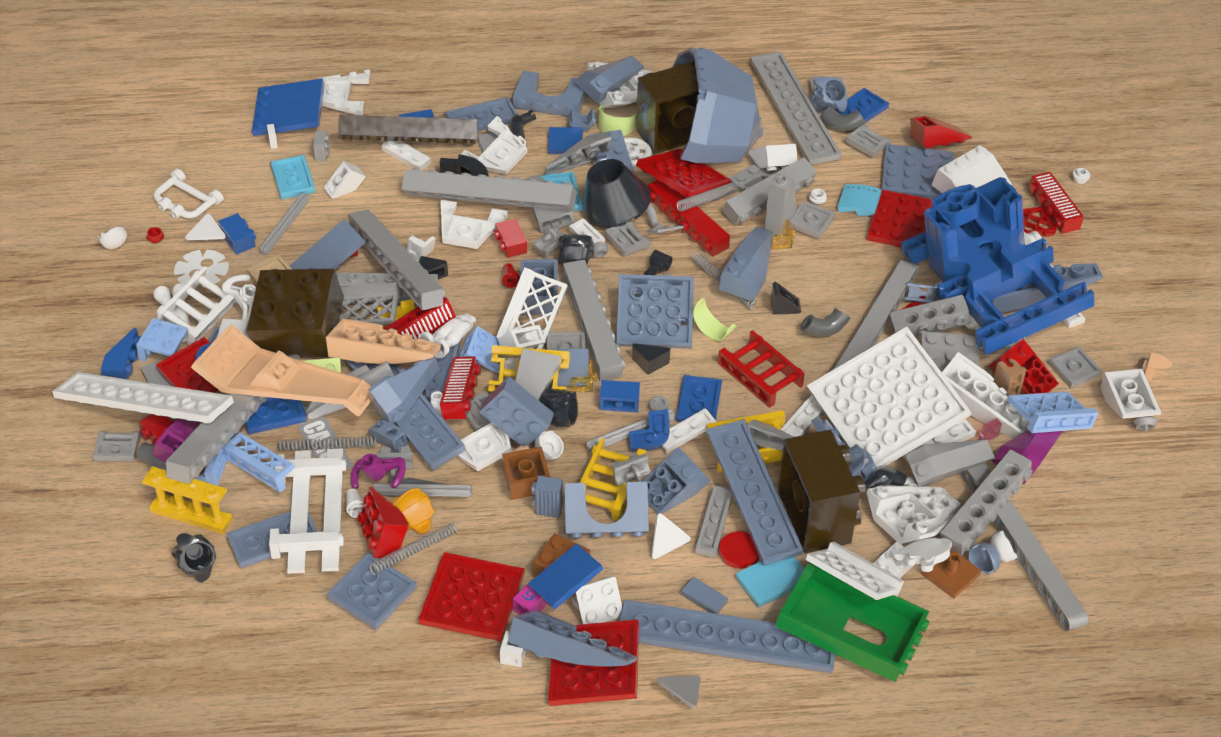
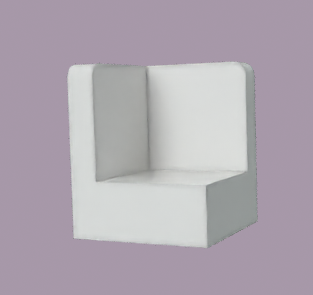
[406,236,436,260]
[500,631,527,667]

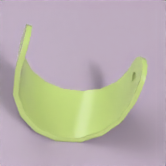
[598,105,637,136]
[693,298,737,341]

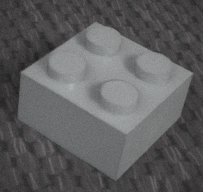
[313,130,330,161]

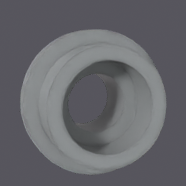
[593,242,608,258]

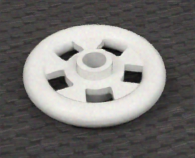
[624,138,652,167]

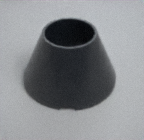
[582,159,651,228]

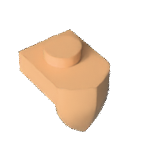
[1142,352,1172,381]

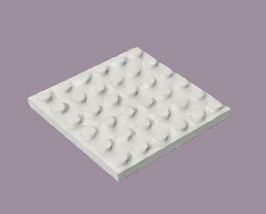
[807,327,971,469]

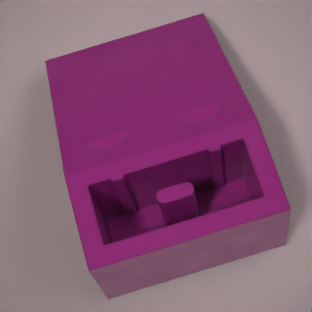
[152,418,202,463]

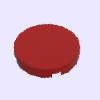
[719,531,759,569]

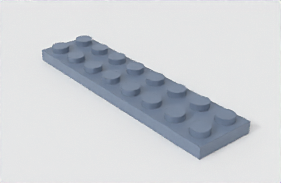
[706,419,803,566]

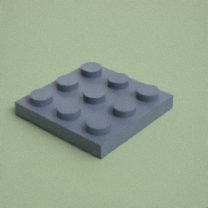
[326,553,417,630]

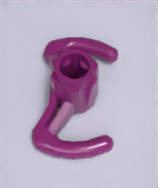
[350,454,406,489]

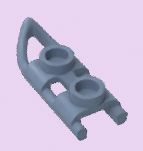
[904,282,938,303]

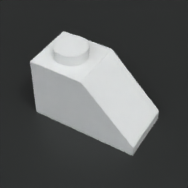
[324,161,366,199]
[498,325,546,348]

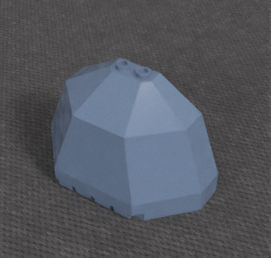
[672,47,763,163]

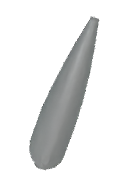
[747,420,794,450]

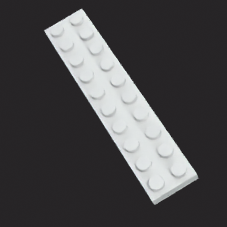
[52,372,234,423]

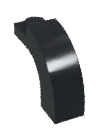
[439,154,489,177]

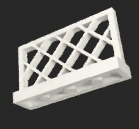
[496,268,568,349]
[806,542,904,600]

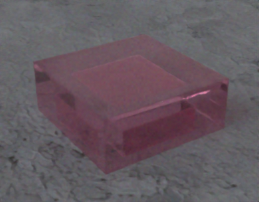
[979,419,1002,442]

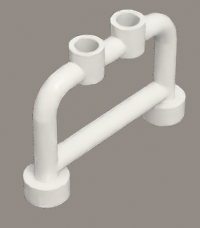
[153,168,224,219]

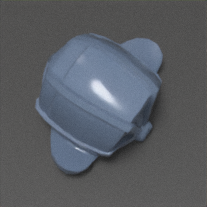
[811,76,847,113]

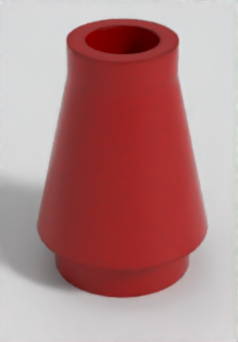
[502,263,520,288]

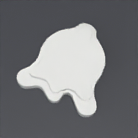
[892,538,952,572]

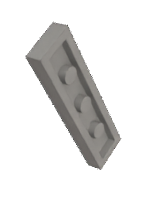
[695,485,733,558]

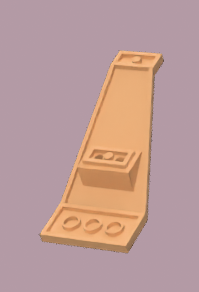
[191,324,372,417]

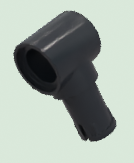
[643,250,673,275]

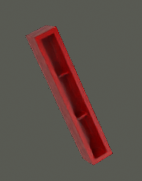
[648,180,730,257]

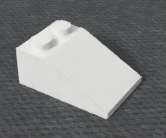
[1100,369,1161,419]

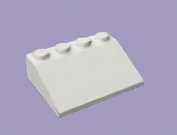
[932,145,1013,193]

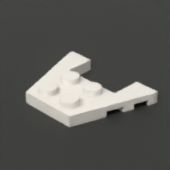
[319,69,371,115]
[456,116,527,175]
[441,200,508,249]
[456,422,512,472]

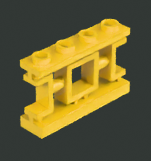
[488,345,571,393]

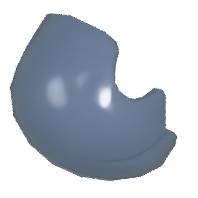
[968,543,1000,575]

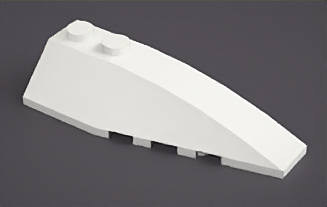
[942,352,1029,438]

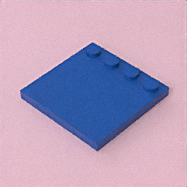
[252,78,325,136]

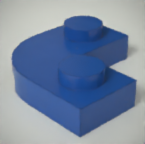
[630,409,670,452]

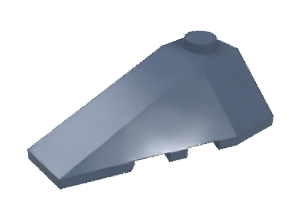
[574,56,644,104]
[368,356,439,424]

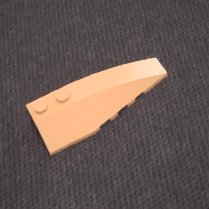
[326,318,441,364]

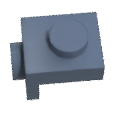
[569,109,596,132]

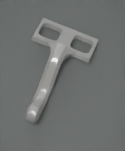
[646,203,683,233]

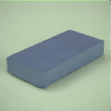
[681,577,728,614]

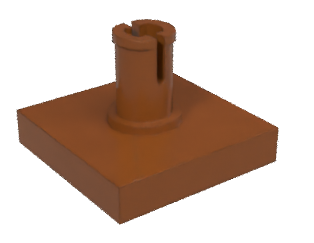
[921,550,981,599]

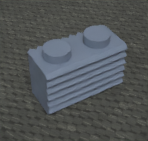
[532,476,563,519]

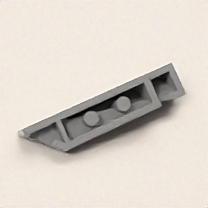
[303,361,394,420]

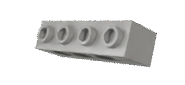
[890,295,970,337]

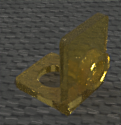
[772,220,795,250]
[571,360,597,392]

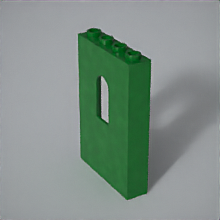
[775,562,930,682]

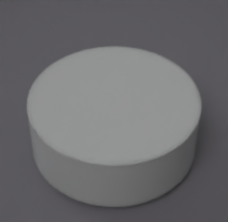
[649,396,669,411]

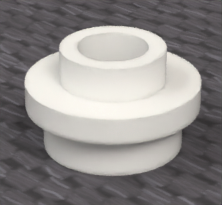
[1072,168,1090,184]
[809,188,827,204]

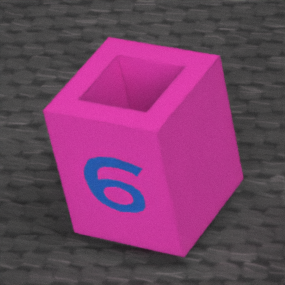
[513,584,546,615]

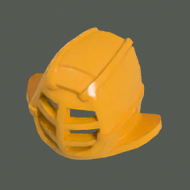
[392,488,434,534]

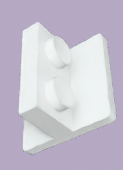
[572,576,623,624]

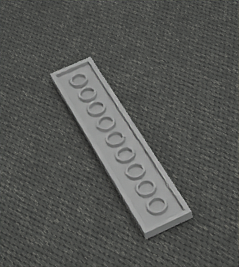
[750,51,841,165]

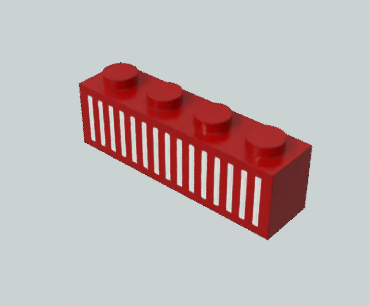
[1028,171,1084,234]
[383,297,456,340]
[440,356,481,420]

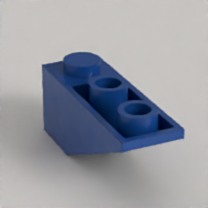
[101,328,141,380]

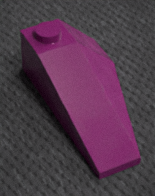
[991,430,1063,485]

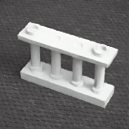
[157,266,237,345]

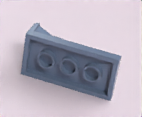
[811,416,877,482]

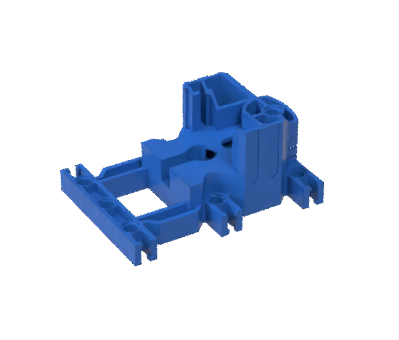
[901,177,1094,355]

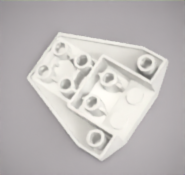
[587,62,653,108]
[867,486,962,544]

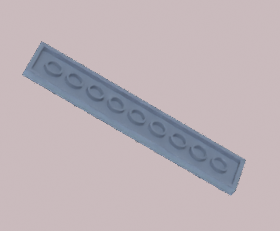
[345,360,466,471]
[620,600,835,673]

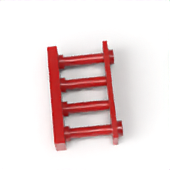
[718,330,805,408]

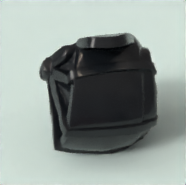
[559,234,594,265]
[540,388,578,427]
[171,533,216,583]

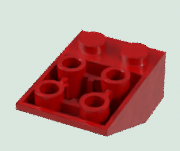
[910,115,972,149]
[988,338,1059,402]
[357,487,408,559]

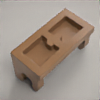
[993,359,1026,397]

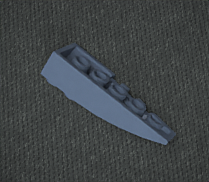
[719,227,773,302]
[991,263,1102,313]
[508,610,637,666]

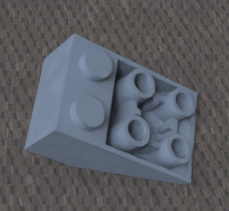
[641,447,711,514]

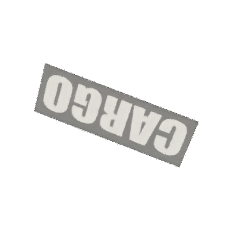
[298,416,353,477]

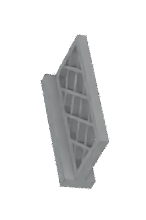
[339,282,401,325]

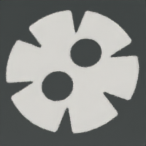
[174,250,229,287]

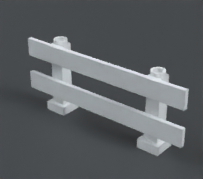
[269,448,346,574]

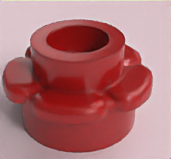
[146,227,164,243]

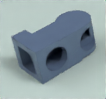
[368,419,408,453]

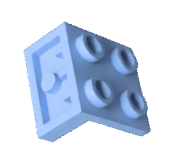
[137,318,188,362]
[459,326,503,373]

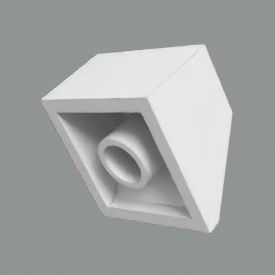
[749,144,798,171]

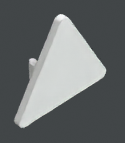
[185,214,226,241]
[651,513,690,559]

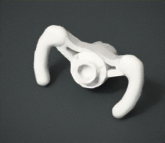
[222,275,256,320]

